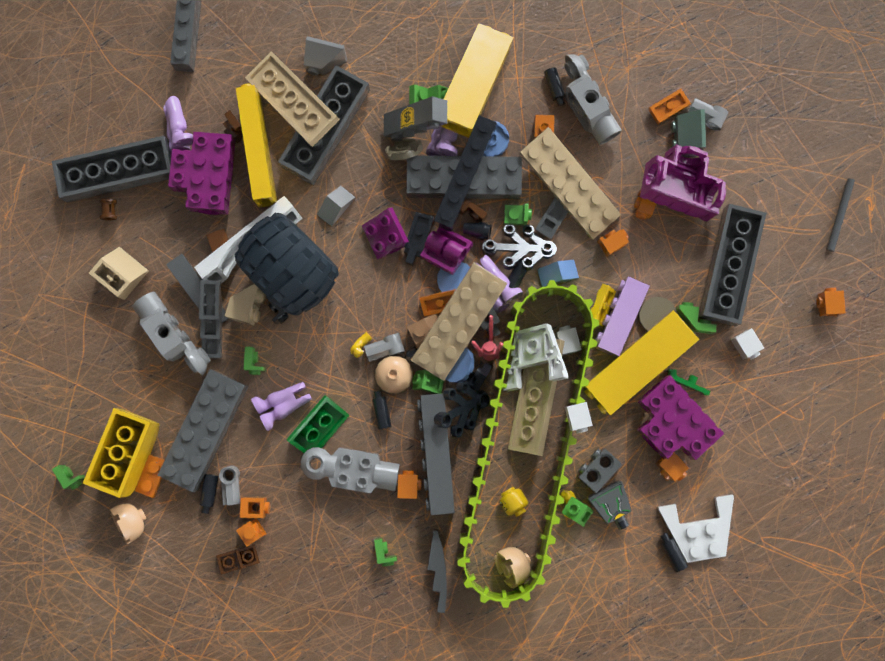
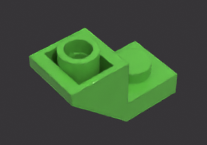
[409,84,449,104]
[676,302,717,334]

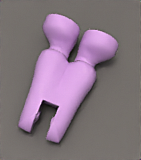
[164,96,193,153]
[426,126,458,156]
[476,255,523,314]
[251,382,312,431]

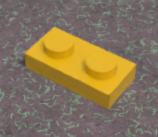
[591,284,616,327]

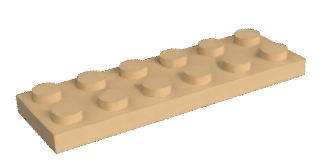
[245,51,340,147]
[519,127,621,240]
[411,262,507,381]
[508,339,565,456]

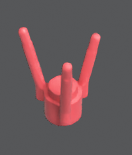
[472,315,503,361]

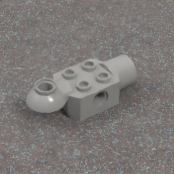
[564,54,622,145]
[132,292,211,376]
[301,447,400,493]

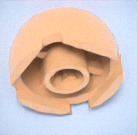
[375,356,413,394]
[109,504,146,544]
[494,547,531,589]

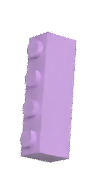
[595,276,649,357]

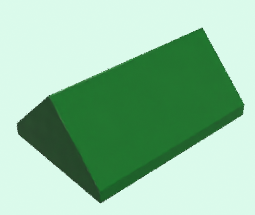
[286,395,350,453]

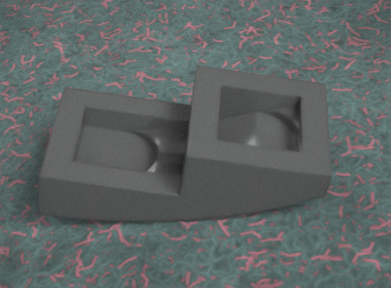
[535,197,568,239]

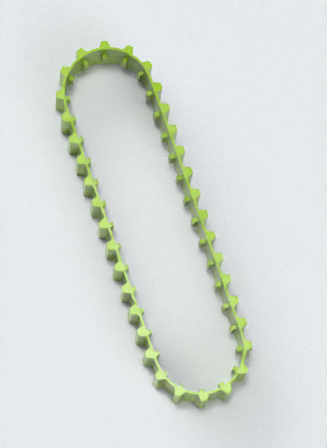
[457,280,599,608]

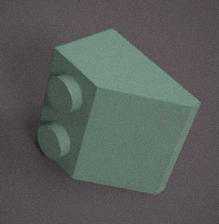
[671,109,706,157]

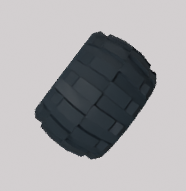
[235,213,339,316]

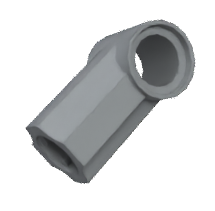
[688,98,729,131]
[364,333,405,362]
[219,465,241,505]

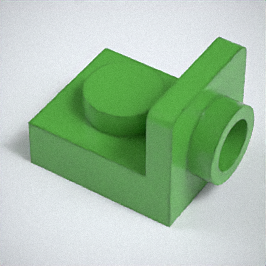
[504,203,532,226]
[244,347,266,375]
[412,370,444,394]
[52,465,85,490]
[562,497,594,527]
[374,537,397,566]

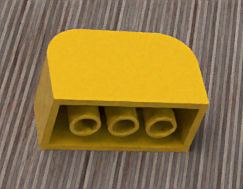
[83,408,159,498]

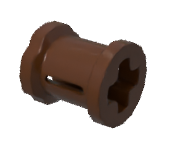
[99,198,117,221]

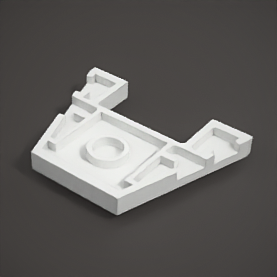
[503,324,568,392]
[657,495,734,563]

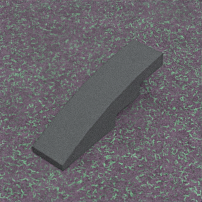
[166,254,229,323]
[199,280,222,358]
[428,529,447,613]

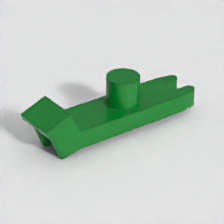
[666,369,711,396]

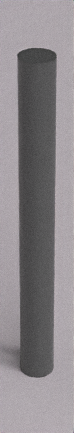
[827,178,855,252]

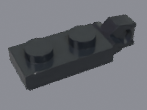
[404,211,434,266]

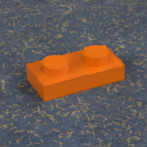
[648,88,691,125]
[419,289,456,316]
[135,454,165,498]

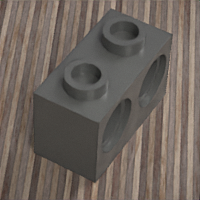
[577,448,622,493]

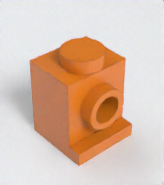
[634,189,656,220]
[597,229,629,257]
[240,497,270,518]
[236,518,267,547]

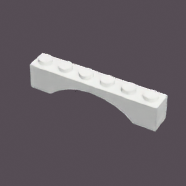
[194,196,303,283]

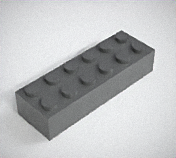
[278,65,370,186]
[52,136,172,203]
[407,155,522,199]
[698,204,767,327]
[158,369,249,492]
[417,394,455,515]

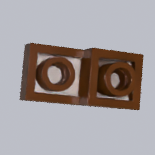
[223,110,243,143]
[460,200,488,222]
[216,544,260,575]

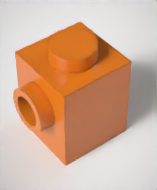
[533,115,554,140]
[816,288,846,317]
[655,452,689,481]
[397,470,422,499]

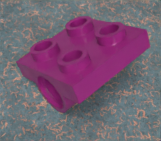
[362,207,409,259]
[420,227,473,275]

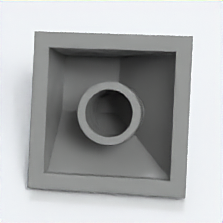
[304,36,347,76]

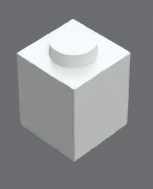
[555,325,581,356]
[731,328,764,360]
[565,402,593,434]

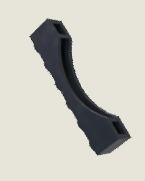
[434,115,497,232]

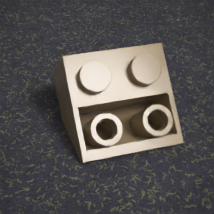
[89,247,149,300]
[225,284,266,326]

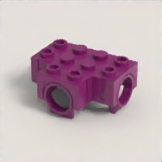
[168,132,236,215]
[640,145,726,222]
[637,375,725,460]

